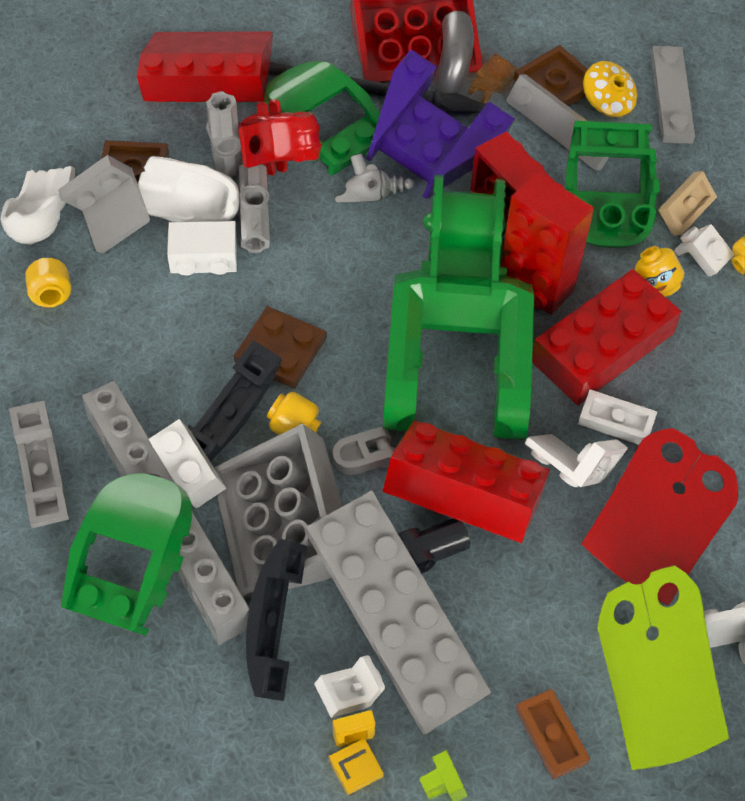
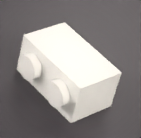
[167,221,237,275]
[149,419,227,509]

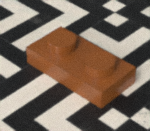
[515,689,590,780]

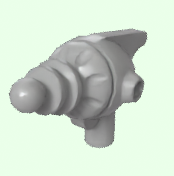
[335,154,415,203]

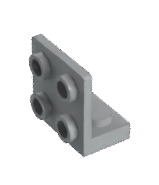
[58,155,150,253]

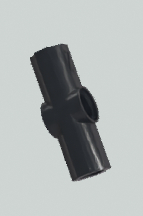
[398,518,471,574]

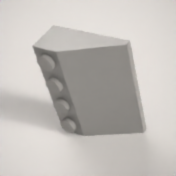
[214,424,342,599]

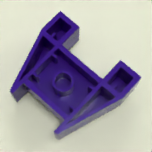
[366,50,515,199]

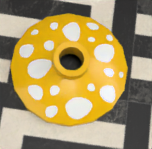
[583,61,638,118]

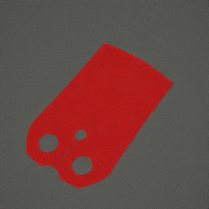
[581,428,738,606]

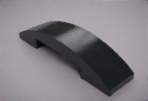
[187,340,282,462]
[246,539,307,701]

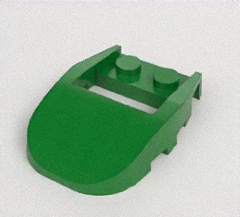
[264,61,380,176]
[565,121,659,248]
[61,473,192,636]

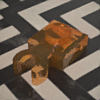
[468,53,518,104]

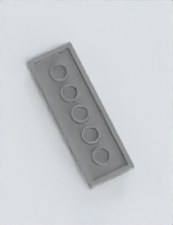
[304,490,491,735]

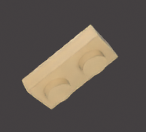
[658,171,717,236]

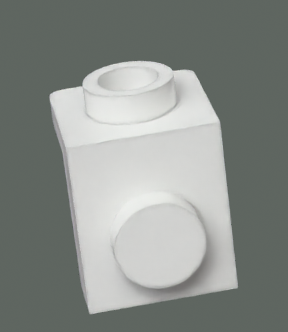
[674,224,734,276]
[314,655,385,718]

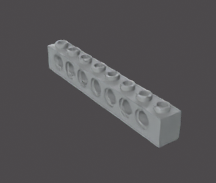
[82,381,249,645]

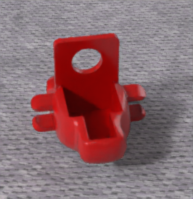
[238,99,322,176]

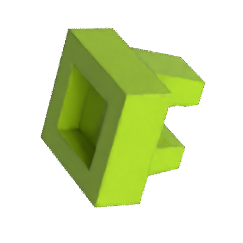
[419,750,468,801]

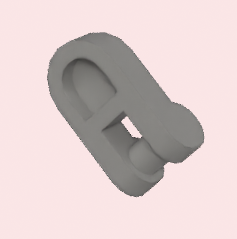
[332,427,396,475]

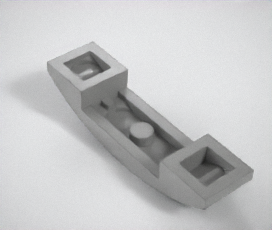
[9,400,69,528]

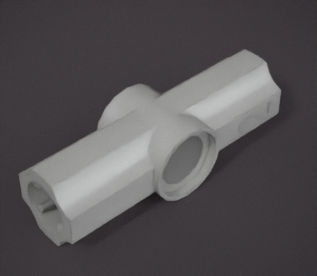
[206,91,241,177]
[238,164,270,253]

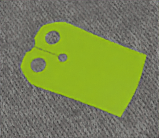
[598,566,730,770]

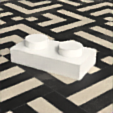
[578,389,657,445]

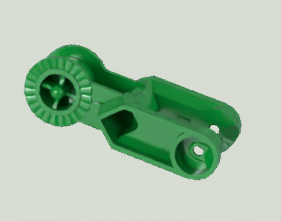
[383,174,534,440]

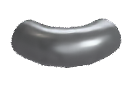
[432,11,474,94]

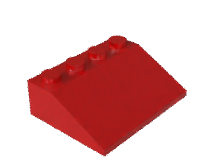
[350,0,483,83]
[136,31,273,102]

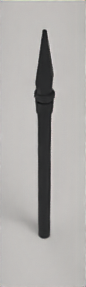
[268,62,486,113]

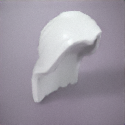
[138,156,240,222]
[0,166,75,245]

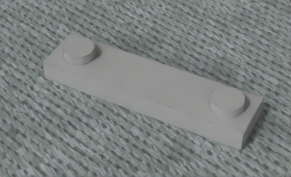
[651,46,695,143]
[506,75,609,170]

